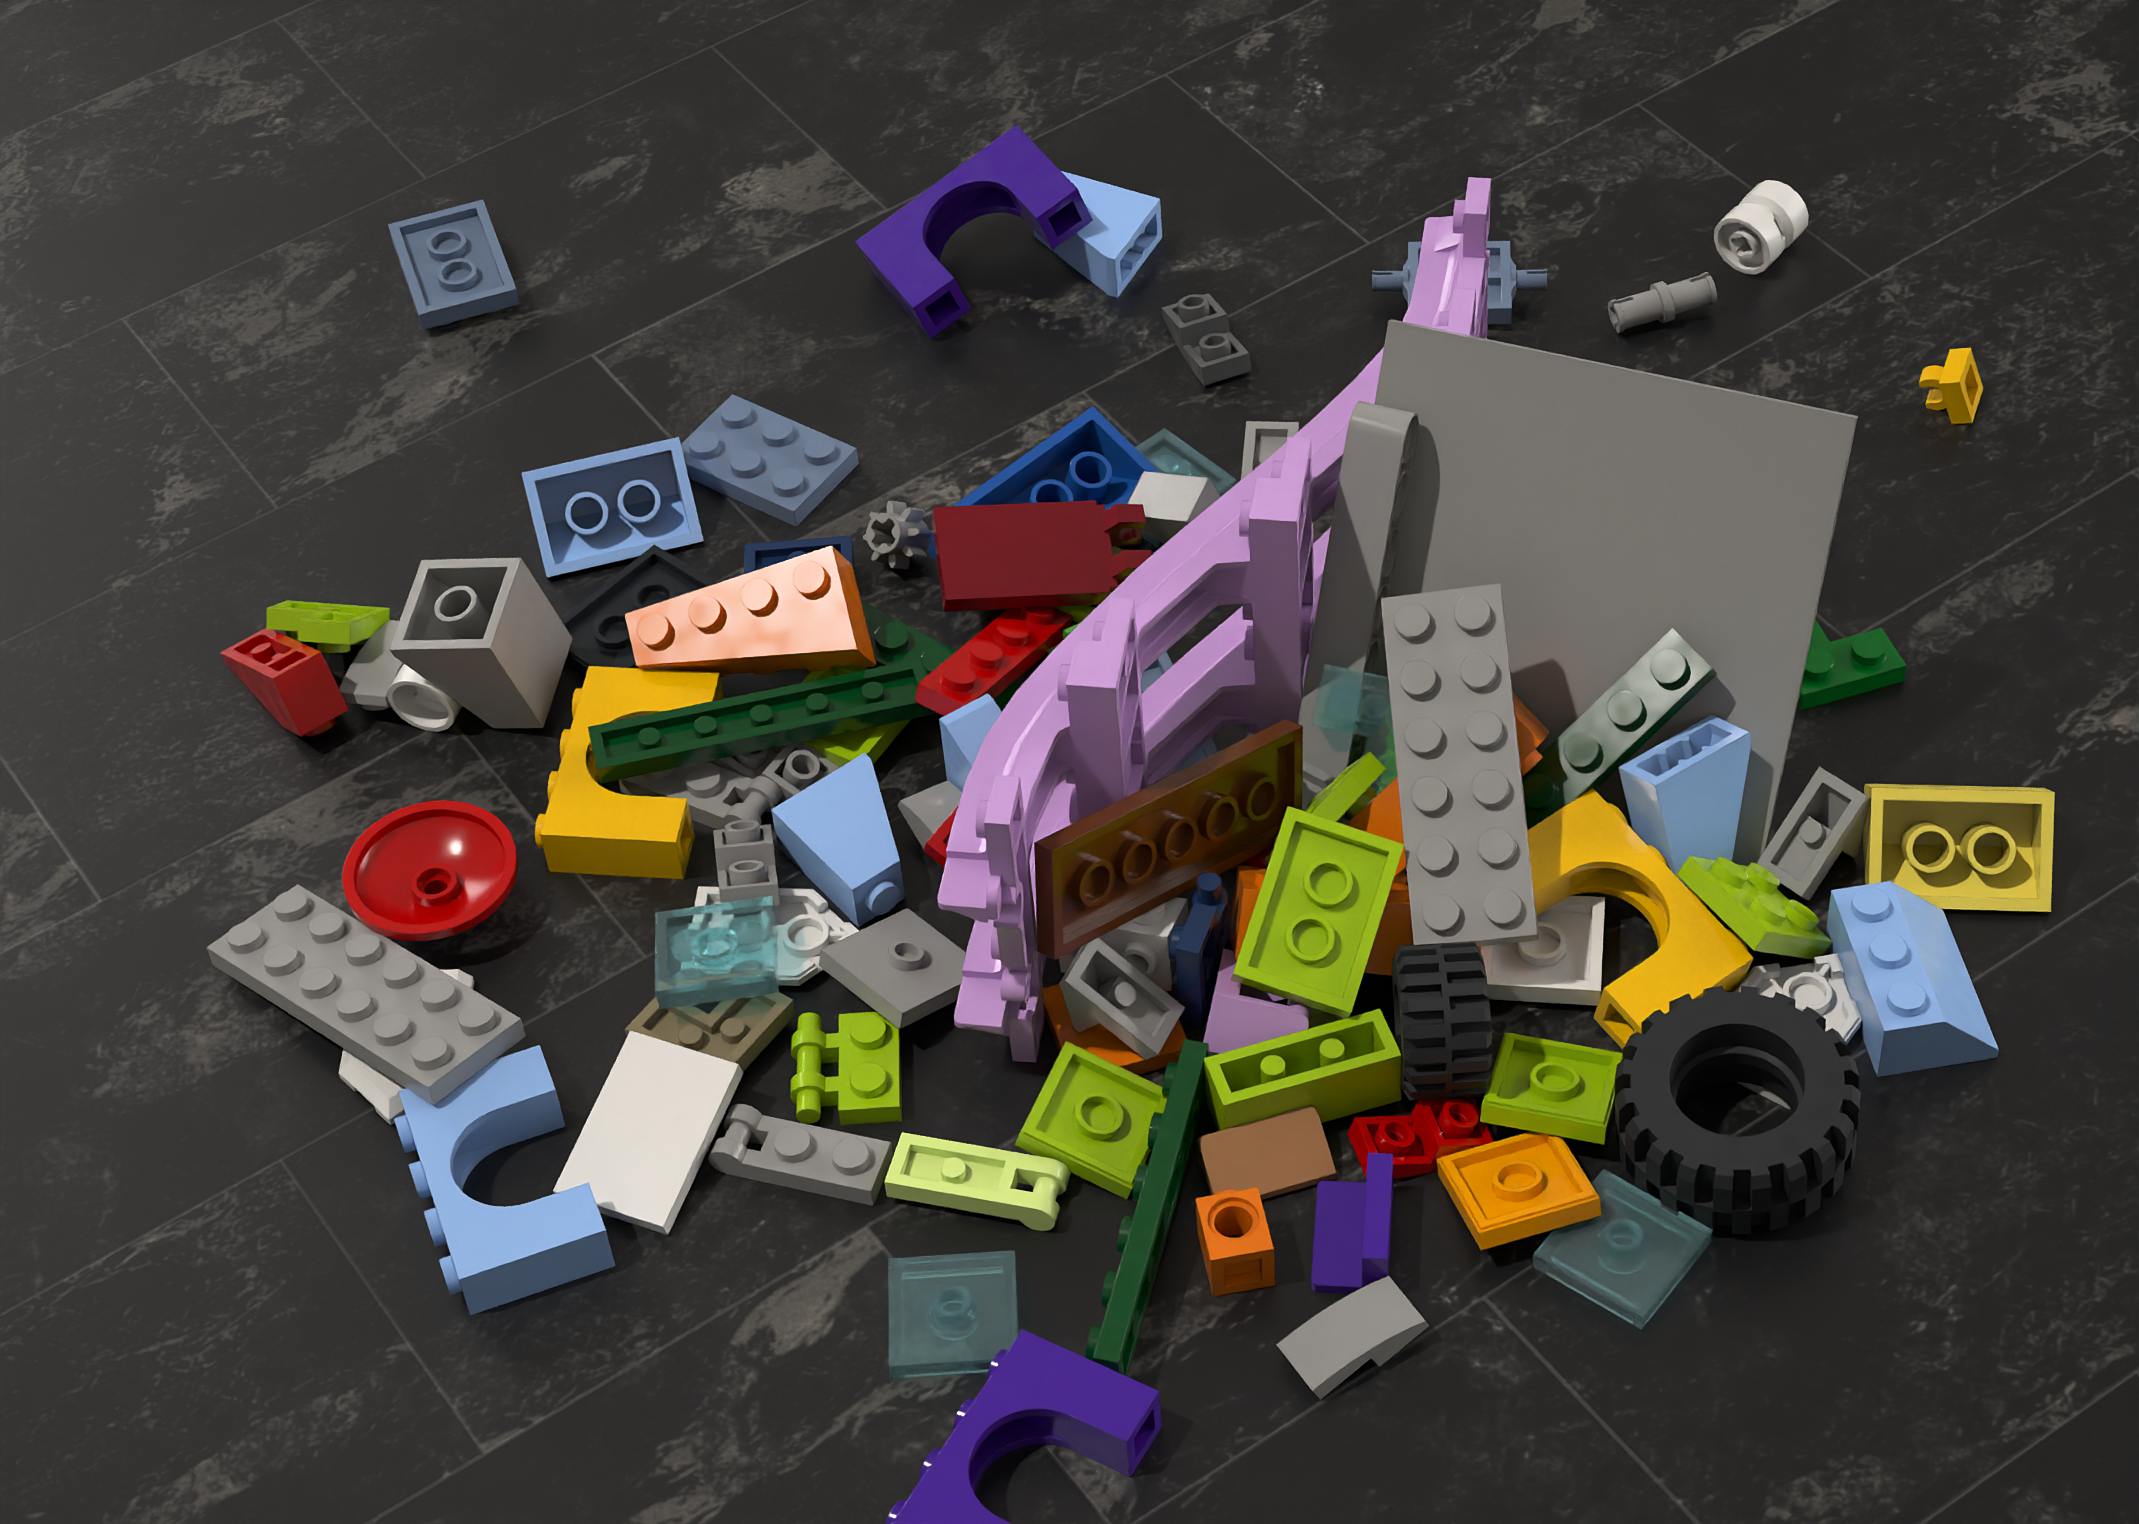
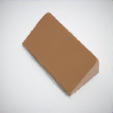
[1197,1105,1337,1200]

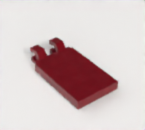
[931,500,1152,612]

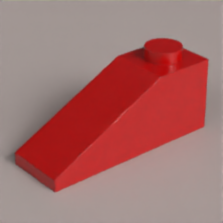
[220,628,349,736]

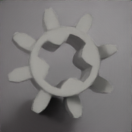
[863,501,933,570]

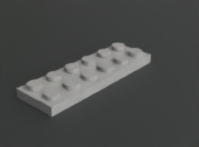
[1381,583,1539,947]
[206,884,526,1105]

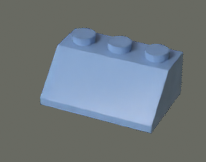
[522,437,704,577]
[1825,881,1999,1077]

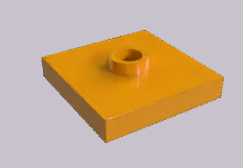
[1436,1131,1602,1250]

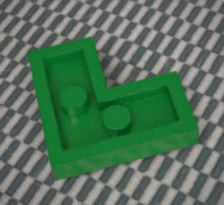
[1797,619,1907,711]

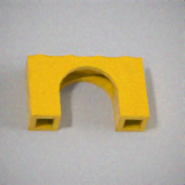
[535,666,724,880]
[1528,788,1753,1050]

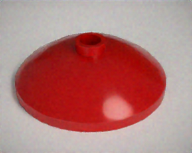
[342,800,518,941]

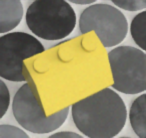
[1863,784,2055,912]

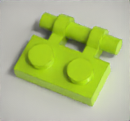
[1265,752,1386,865]
[790,1012,902,1125]

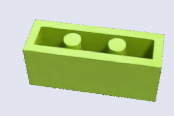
[1204,1009,1402,1131]

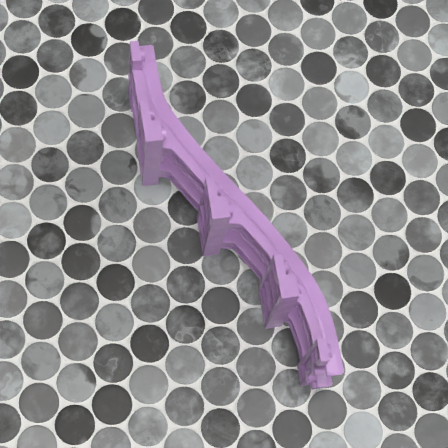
[937,177,1491,1063]

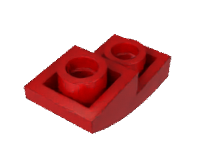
[1347,1097,1494,1179]

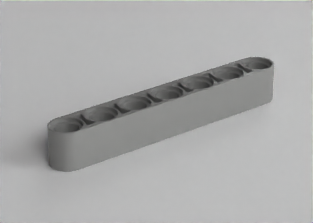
[1297,401,1419,777]

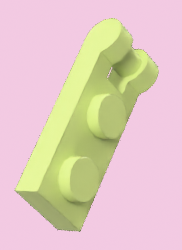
[884,1132,1071,1231]

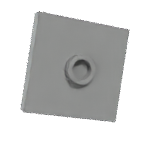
[819,908,966,1029]

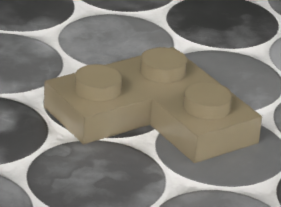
[625,975,796,1072]

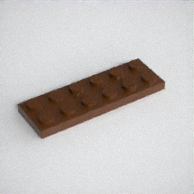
[1034,719,1303,960]

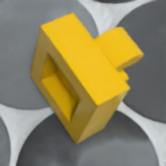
[1919,348,1983,424]

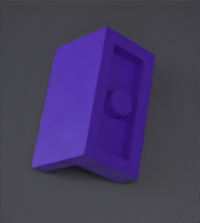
[1311,1153,1393,1294]

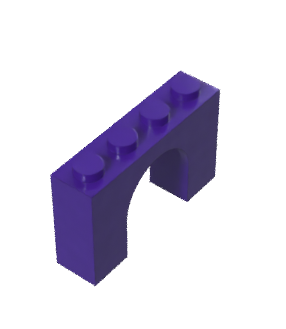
[855,125,1093,339]
[885,1329,1162,1524]

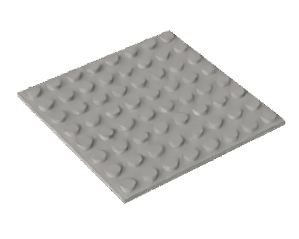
[1361,319,1858,866]

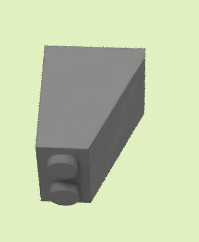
[389,558,573,728]

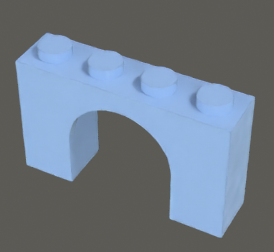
[394,1045,615,1315]

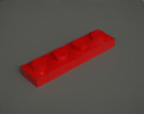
[915,607,1073,716]

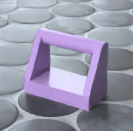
[1203,949,1311,1054]

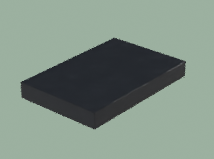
[561,544,717,677]

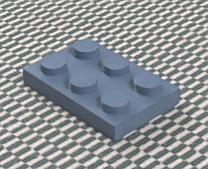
[388,200,520,330]
[681,394,859,527]

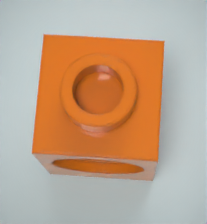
[1195,1187,1275,1297]

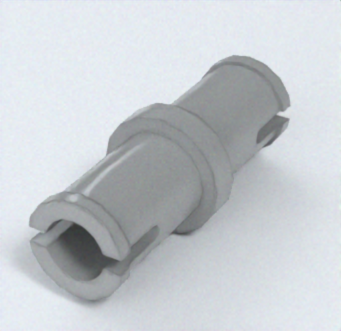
[1608,272,1717,333]

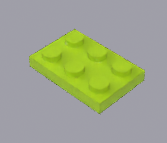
[1231,806,1404,1018]

